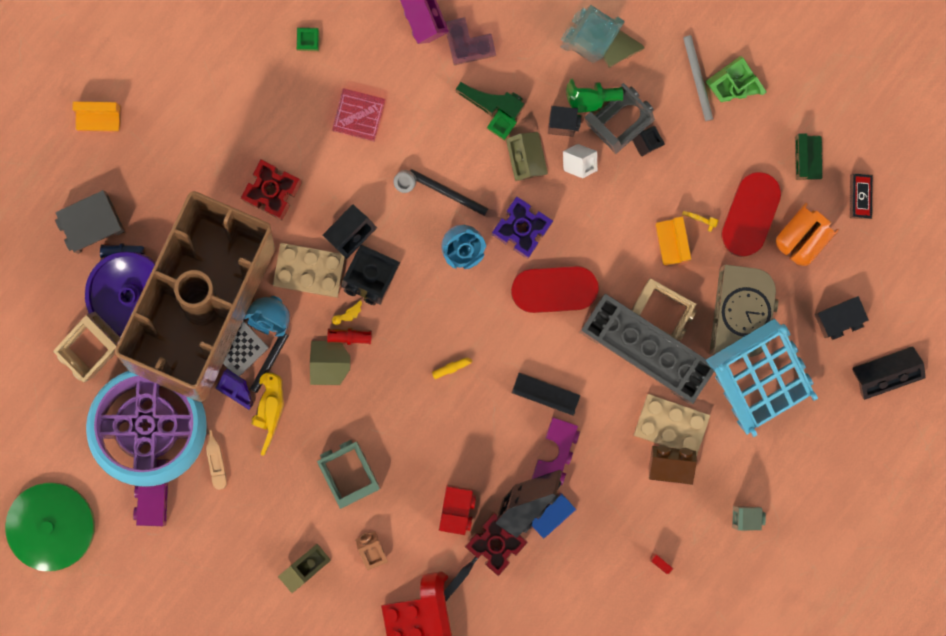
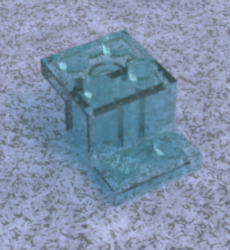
[560,5,625,63]

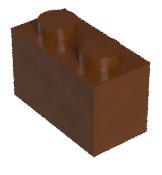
[649,445,697,485]

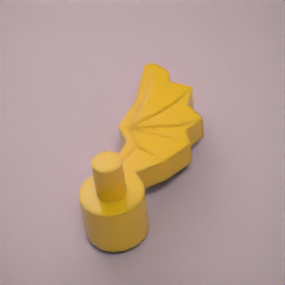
[682,211,719,232]
[331,300,362,325]

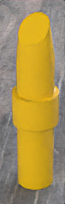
[432,357,473,379]

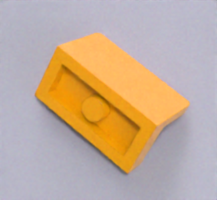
[72,101,120,132]
[655,216,691,265]

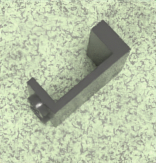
[55,190,125,254]

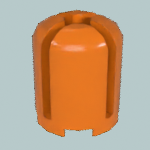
[776,202,839,266]

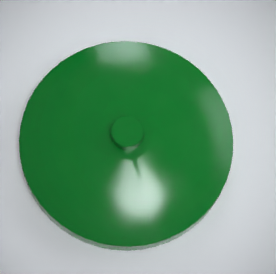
[5,483,95,571]

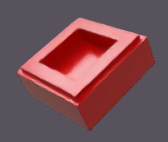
[650,553,674,574]

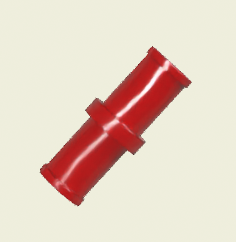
[327,328,372,345]

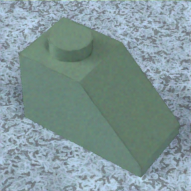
[732,506,766,531]

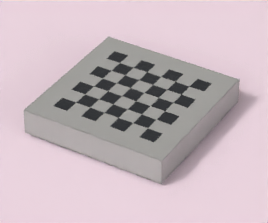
[223,321,269,376]

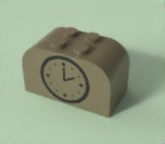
[709,265,778,358]

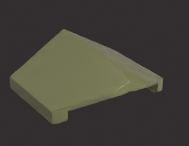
[310,341,350,385]

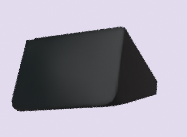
[632,126,665,157]

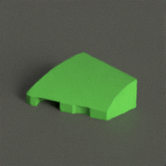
[705,56,767,102]

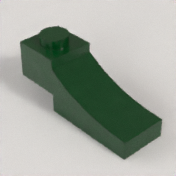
[456,82,525,120]

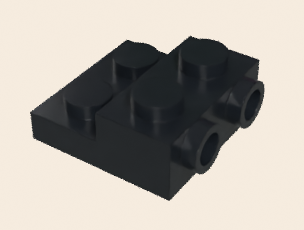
[341,245,400,305]

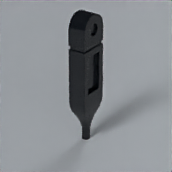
[444,556,478,601]

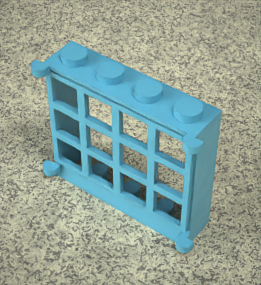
[706,319,818,437]

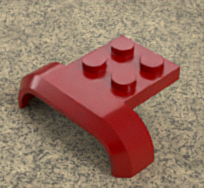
[381,571,452,636]

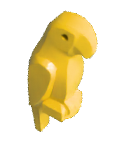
[251,372,284,456]

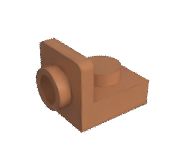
[355,531,388,570]

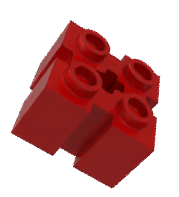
[241,159,302,220]
[439,485,476,535]

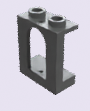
[584,83,655,154]

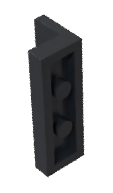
[852,347,926,400]
[511,373,581,416]

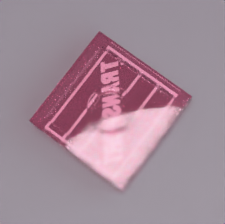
[332,88,385,142]

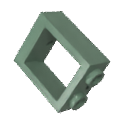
[317,440,381,509]

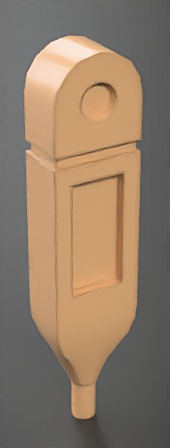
[206,430,227,490]

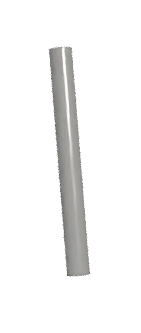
[683,35,714,122]

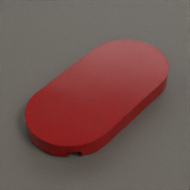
[721,172,781,257]
[511,266,599,313]

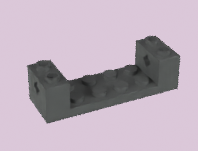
[580,294,714,404]

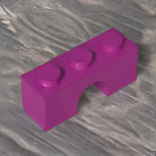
[531,417,580,486]

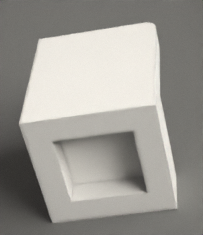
[563,144,598,178]

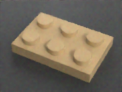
[273,243,345,298]
[633,394,710,456]

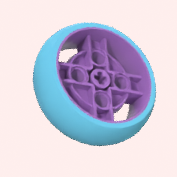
[86,371,207,486]

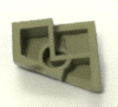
[587,21,644,68]

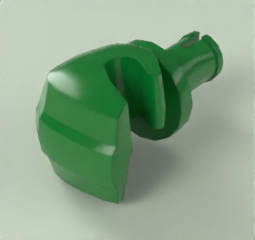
[566,79,623,113]

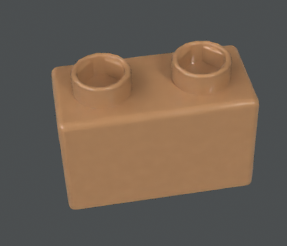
[115,191,275,402]

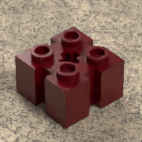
[465,512,528,576]

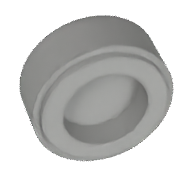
[393,170,417,193]

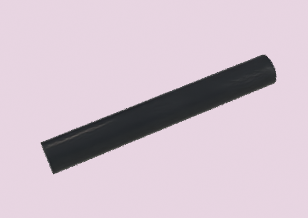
[250,333,289,393]

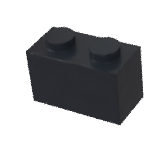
[548,106,581,137]
[323,204,377,259]
[814,296,869,340]

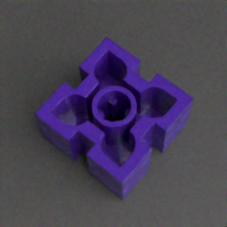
[492,196,553,259]

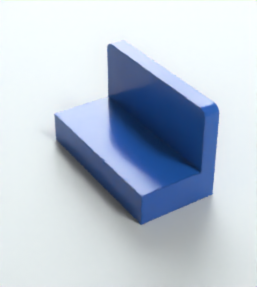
[532,493,576,539]

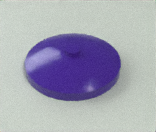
[85,252,156,338]

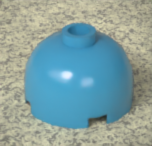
[441,225,486,269]
[244,296,290,337]

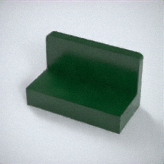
[795,133,823,180]

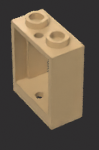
[631,278,697,341]
[53,312,120,383]

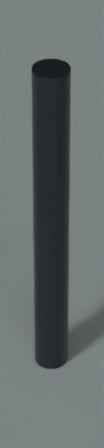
[410,169,489,216]

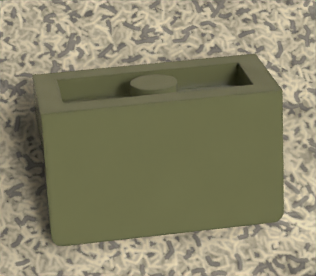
[506,132,548,181]

